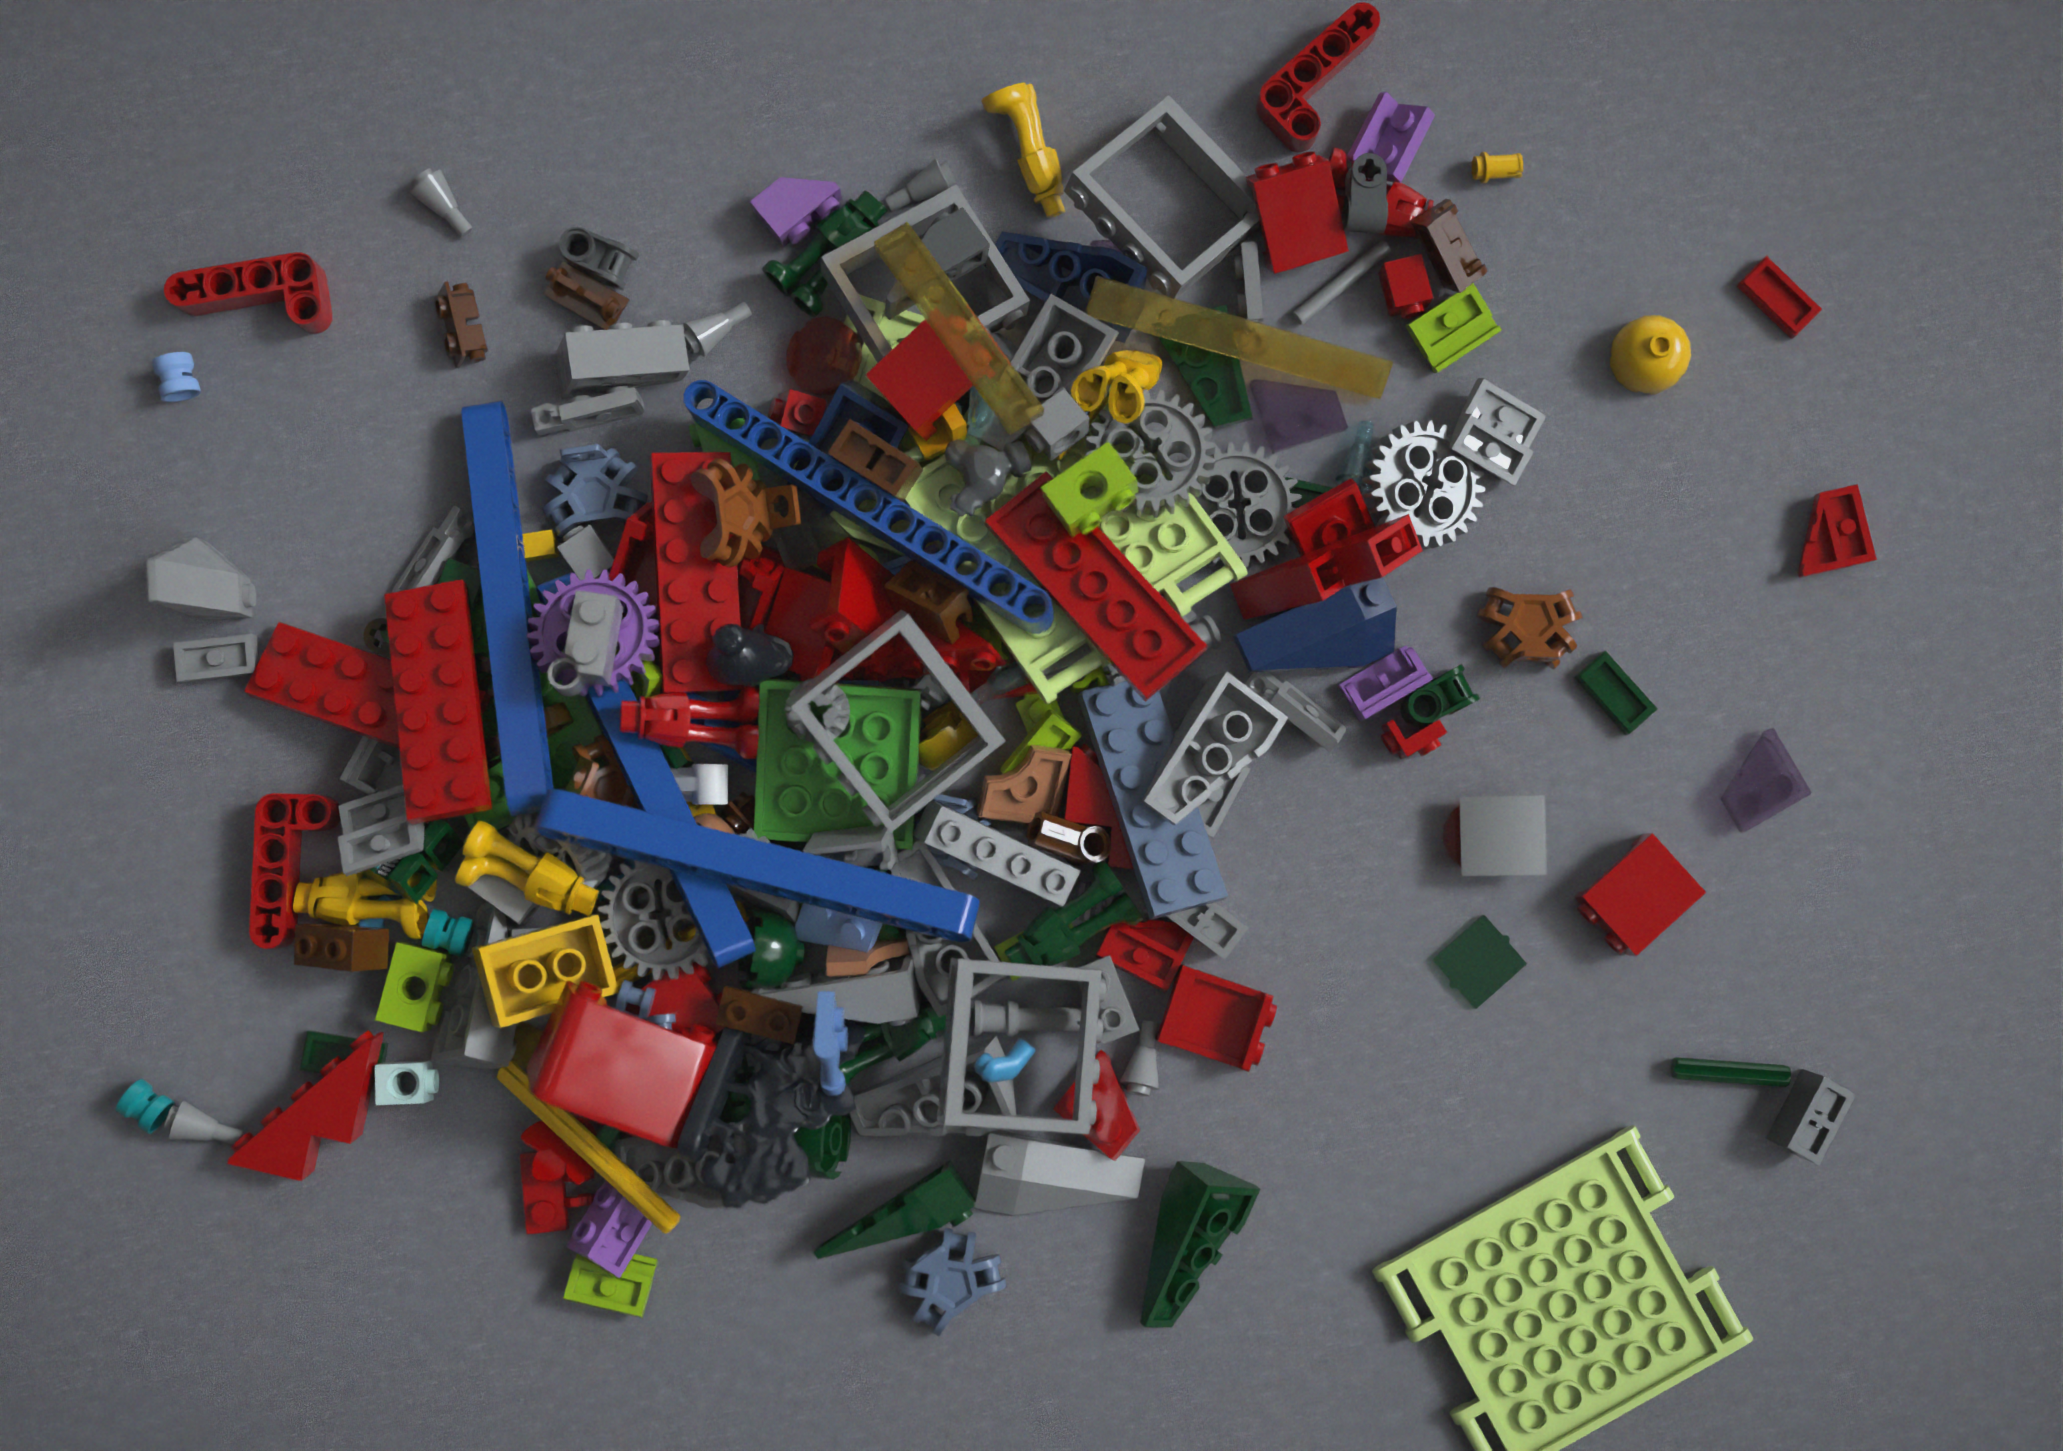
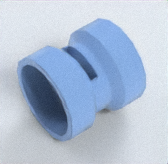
[152,352,201,402]

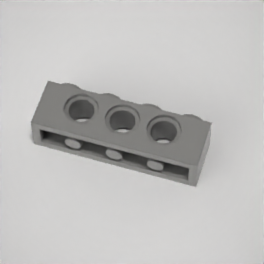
[913,800,1080,906]

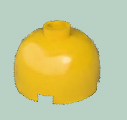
[1610,315,1691,395]
[918,701,978,771]

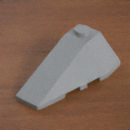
[752,948,921,1026]

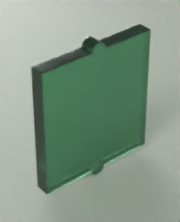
[1432,915,1527,1009]

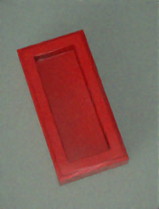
[1736,256,1822,339]

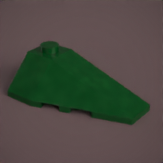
[813,1160,976,1260]
[1140,1161,1261,1327]

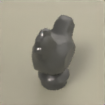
[944,439,1031,517]

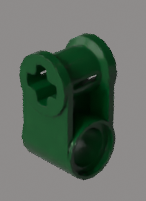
[1400,664,1481,727]

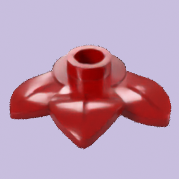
[520,1117,597,1185]

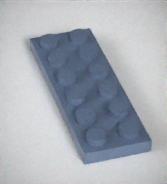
[1077,681,1228,920]

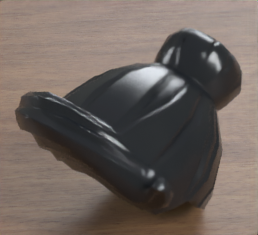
[705,623,794,687]

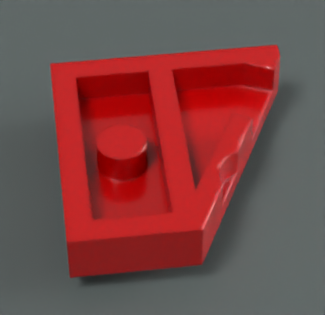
[1798,484,1877,578]

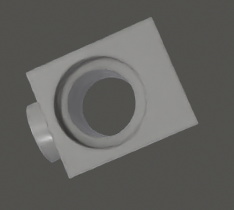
[1025,388,1089,461]
[557,525,615,581]

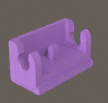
[1338,645,1433,722]

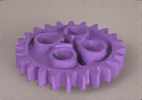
[527,569,660,696]

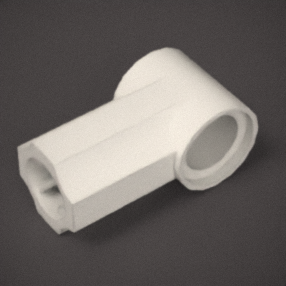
[670,764,728,805]

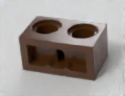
[828,419,923,502]
[294,923,389,972]

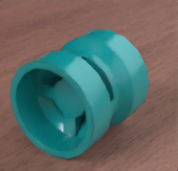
[422,908,473,957]
[115,1079,175,1134]

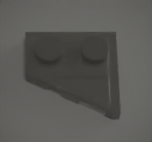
[772,487,860,571]

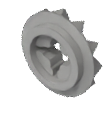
[784,679,850,744]

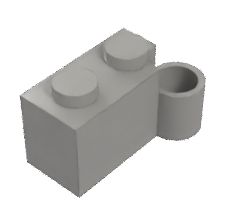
[548,590,623,696]

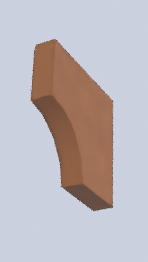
[977,744,1072,824]
[826,938,909,977]

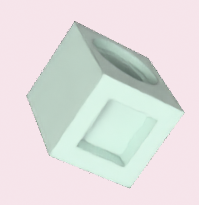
[375,1060,439,1105]

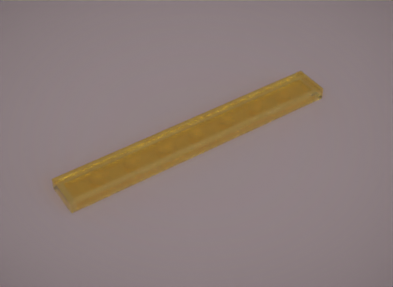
[1085,275,1393,399]

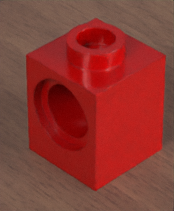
[1378,253,1433,319]

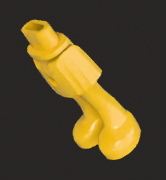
[981,82,1066,218]
[1071,350,1162,423]
[455,820,599,917]
[293,872,437,939]

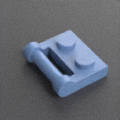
[814,991,848,1096]

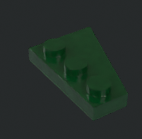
[1151,305,1254,429]

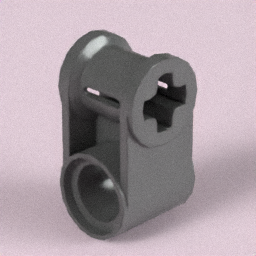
[1342,153,1388,233]
[559,227,639,290]

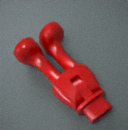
[1328,147,1434,239]
[619,686,760,759]

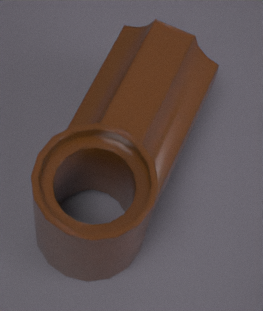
[1026,812,1111,866]

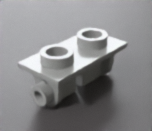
[1078,955,1140,1044]

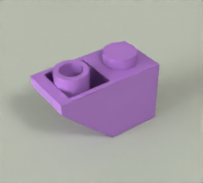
[750,177,843,248]

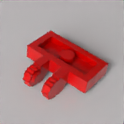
[520,1151,595,1235]

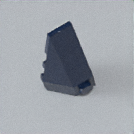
[984,231,1147,343]
[1233,577,1397,673]

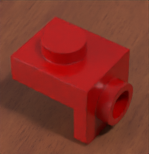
[768,389,826,437]
[1381,719,1448,759]

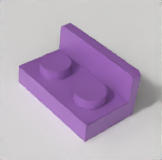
[1347,92,1435,183]
[567,1181,652,1278]

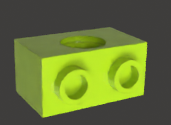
[1041,441,1138,537]
[375,942,454,1032]

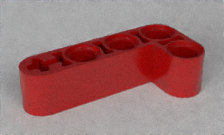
[1256,2,1380,153]
[164,252,332,334]
[249,793,341,949]

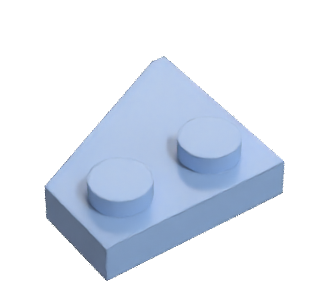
[795,903,883,952]

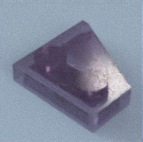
[1250,379,1348,454]
[1720,728,1812,833]

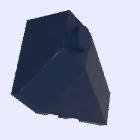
[774,379,910,540]

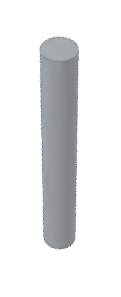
[1293,240,1391,325]

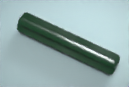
[1671,1057,1791,1087]

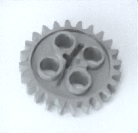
[1085,389,1216,518]
[1362,420,1485,548]
[1194,442,1302,569]
[598,860,708,980]

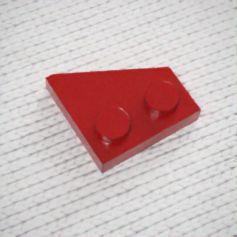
[1095,920,1194,993]
[1053,1050,1140,1161]

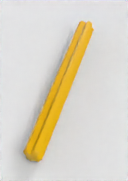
[496,1061,681,1234]

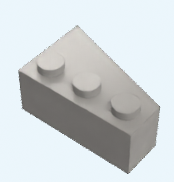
[555,320,690,399]

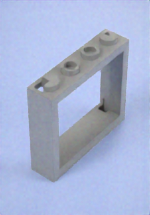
[1064,95,1261,303]
[821,184,1030,363]
[786,610,1005,832]
[937,958,1106,1134]

